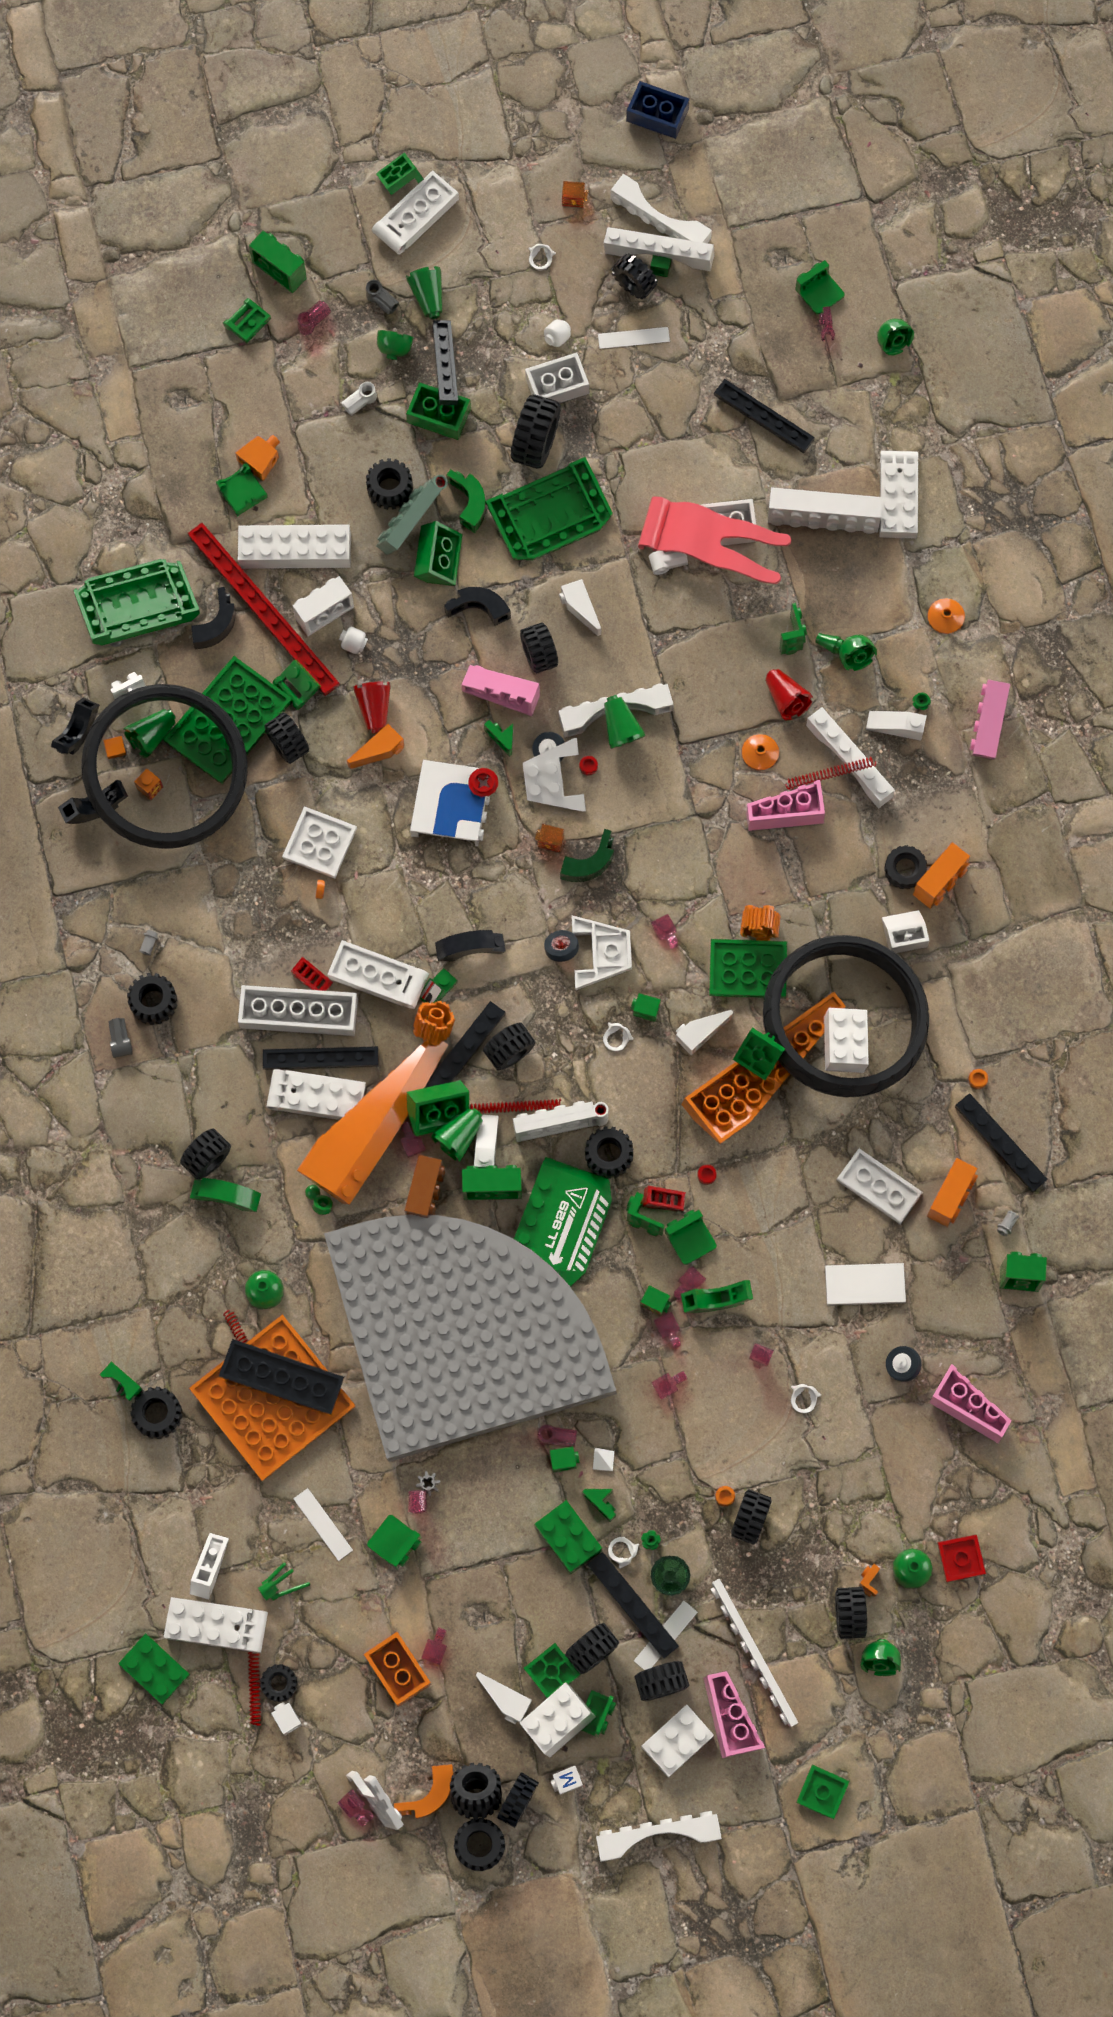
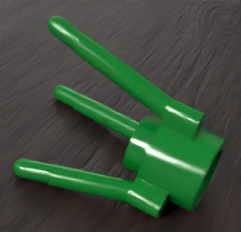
[258,1562,310,1601]

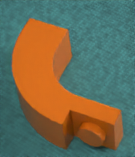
[394,1764,454,1819]

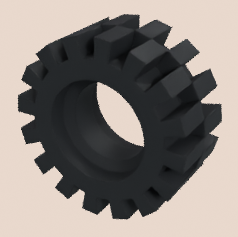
[260,1664,298,1702]

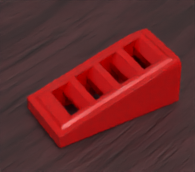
[291,957,333,991]
[643,1185,686,1212]

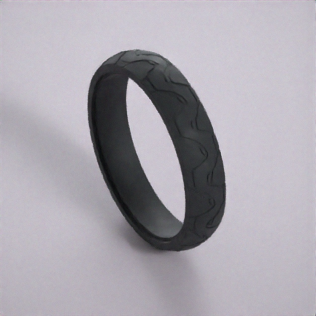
[81,684,248,849]
[763,935,929,1098]

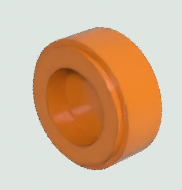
[316,880,325,899]
[968,1069,988,1089]
[715,1486,735,1507]

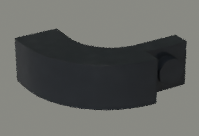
[191,587,236,650]
[444,587,511,626]
[51,697,100,755]
[58,780,128,824]
[435,930,506,962]

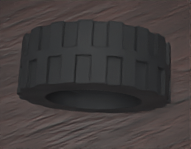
[884,845,927,889]

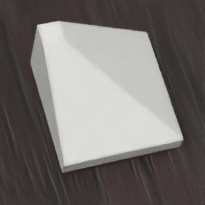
[593,1448,614,1471]

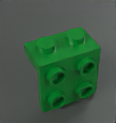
[795,260,845,315]
[779,603,807,655]
[626,1192,665,1237]
[665,1210,717,1265]
[367,1515,422,1569]
[581,1690,616,1738]

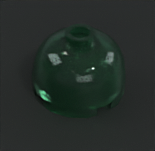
[650,1555,691,1596]

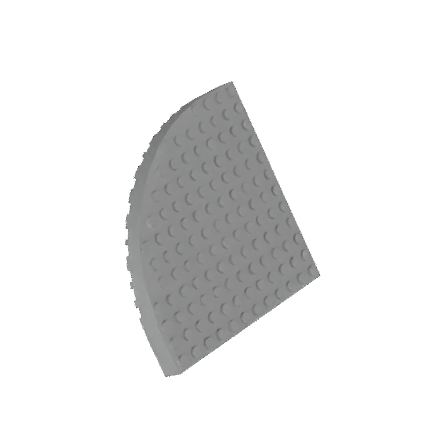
[324,1215,617,1462]

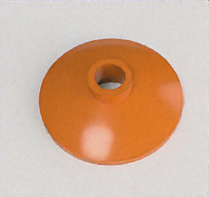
[928,598,965,634]
[742,734,779,770]

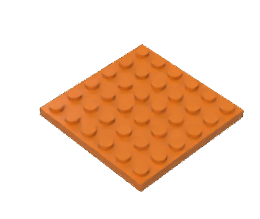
[189,1314,356,1482]

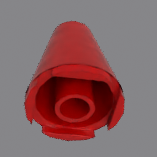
[765,669,813,721]
[353,681,391,734]

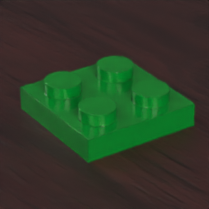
[796,1764,850,1820]

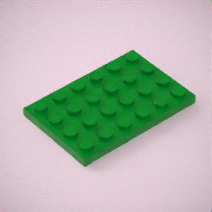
[163,656,292,785]

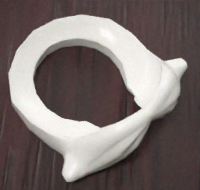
[528,244,556,270]
[603,1023,633,1051]
[791,1384,821,1413]
[608,1537,639,1569]

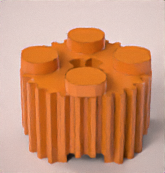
[740,905,781,941]
[413,1000,455,1046]

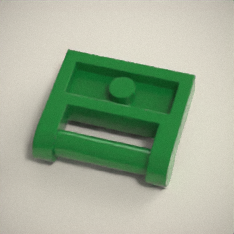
[223,298,271,343]
[272,660,321,710]

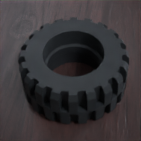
[510,394,561,469]

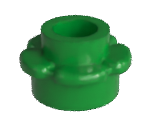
[912,692,931,710]
[641,1530,661,1550]

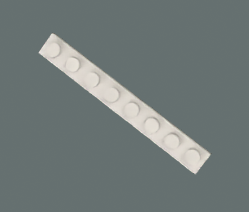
[711,1579,798,1728]

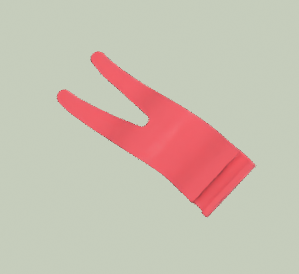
[638,496,791,584]

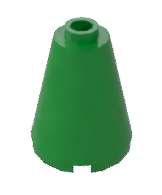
[406,266,442,319]
[604,694,645,749]
[123,709,176,758]
[431,1108,483,1162]

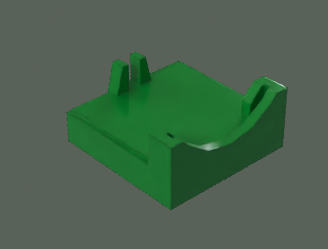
[376,152,424,195]
[216,463,268,516]
[733,1027,785,1080]
[99,1361,143,1402]
[524,1643,580,1699]

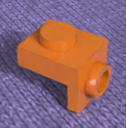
[859,1564,880,1597]

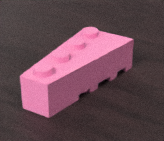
[462,665,540,716]
[746,780,825,831]
[703,1671,765,1758]

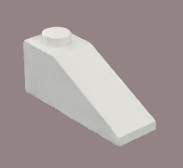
[559,579,601,636]
[866,711,927,740]
[676,1010,734,1055]
[474,1115,499,1169]
[190,1533,229,1600]
[476,1672,532,1724]

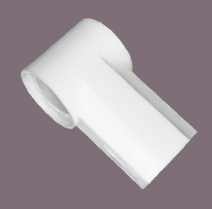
[341,382,377,416]
[649,551,688,575]

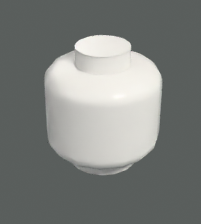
[544,319,571,347]
[339,626,368,654]

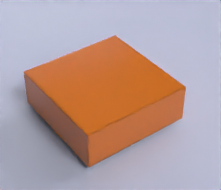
[103,736,126,759]

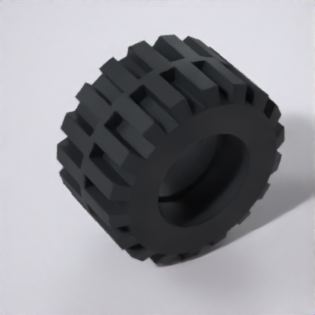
[366,458,413,510]
[520,622,558,674]
[264,712,309,764]
[127,973,178,1025]
[483,1022,536,1070]
[585,1126,634,1179]
[180,1128,231,1180]
[130,1386,182,1439]
[731,1489,772,1545]
[835,1587,867,1639]
[565,1623,619,1674]
[634,1661,690,1701]
[450,1763,502,1820]
[454,1818,505,1871]

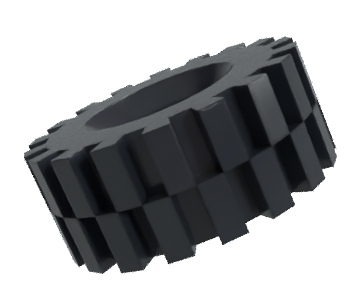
[611,253,658,300]
[497,1772,539,1828]

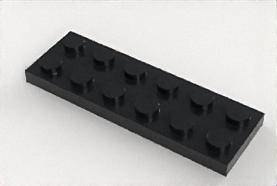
[219,1339,344,1415]

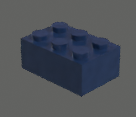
[626,81,690,139]

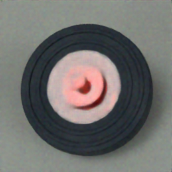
[544,930,579,962]

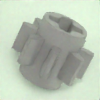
[416,1471,441,1497]

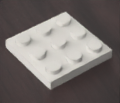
[282,806,357,879]

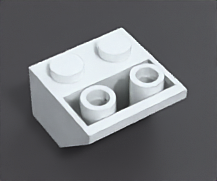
[882,910,929,953]

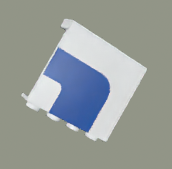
[410,760,490,846]

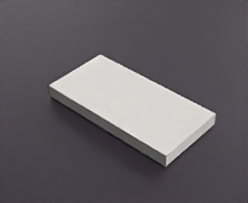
[837,1149,923,1225]
[825,1263,906,1305]

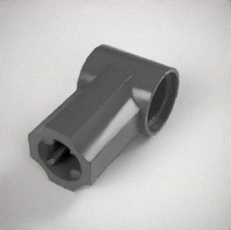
[366,280,399,315]
[108,1018,133,1058]

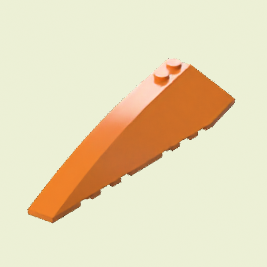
[682,992,846,1144]
[297,1040,448,1205]

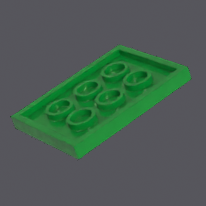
[709,939,787,999]

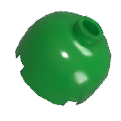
[877,318,914,356]
[377,330,413,360]
[839,634,877,671]
[245,1270,284,1310]
[892,1548,933,1589]
[860,1639,901,1677]

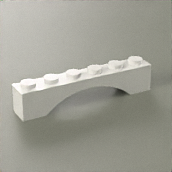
[611,174,712,244]
[604,227,714,271]
[559,684,673,738]
[806,707,895,809]
[596,1811,722,1862]

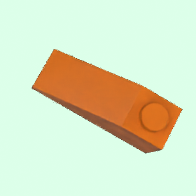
[347,724,404,769]

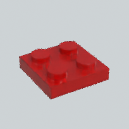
[937,1534,986,1583]

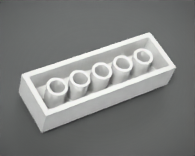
[767,487,882,534]
[238,525,351,569]
[238,985,358,1036]

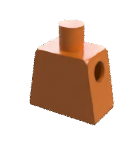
[235,435,280,481]

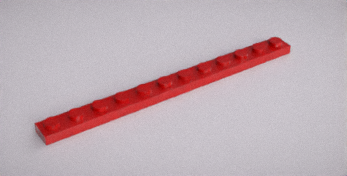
[188,523,340,696]

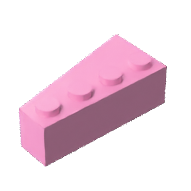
[970,680,1010,759]
[929,1364,1011,1443]

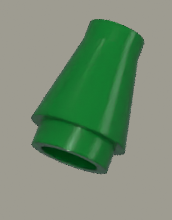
[815,633,844,654]

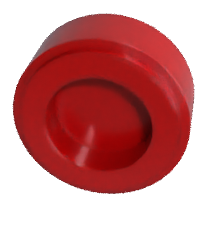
[579,756,598,776]
[697,1165,717,1185]

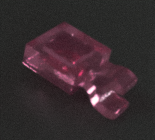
[819,306,835,341]
[651,914,678,949]
[400,1121,426,1158]
[673,1266,706,1300]
[654,1312,681,1348]
[651,1371,687,1400]
[421,1627,447,1665]
[338,1789,374,1827]

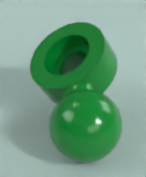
[305,1185,333,1215]

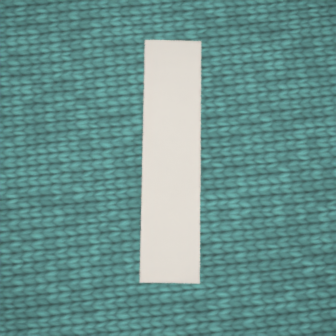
[598,327,670,349]
[293,1488,353,1561]
[634,1601,698,1670]

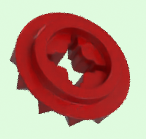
[468,768,499,797]

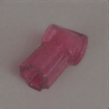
[297,300,331,335]
[749,1343,774,1369]
[537,1425,577,1448]
[408,1490,427,1514]

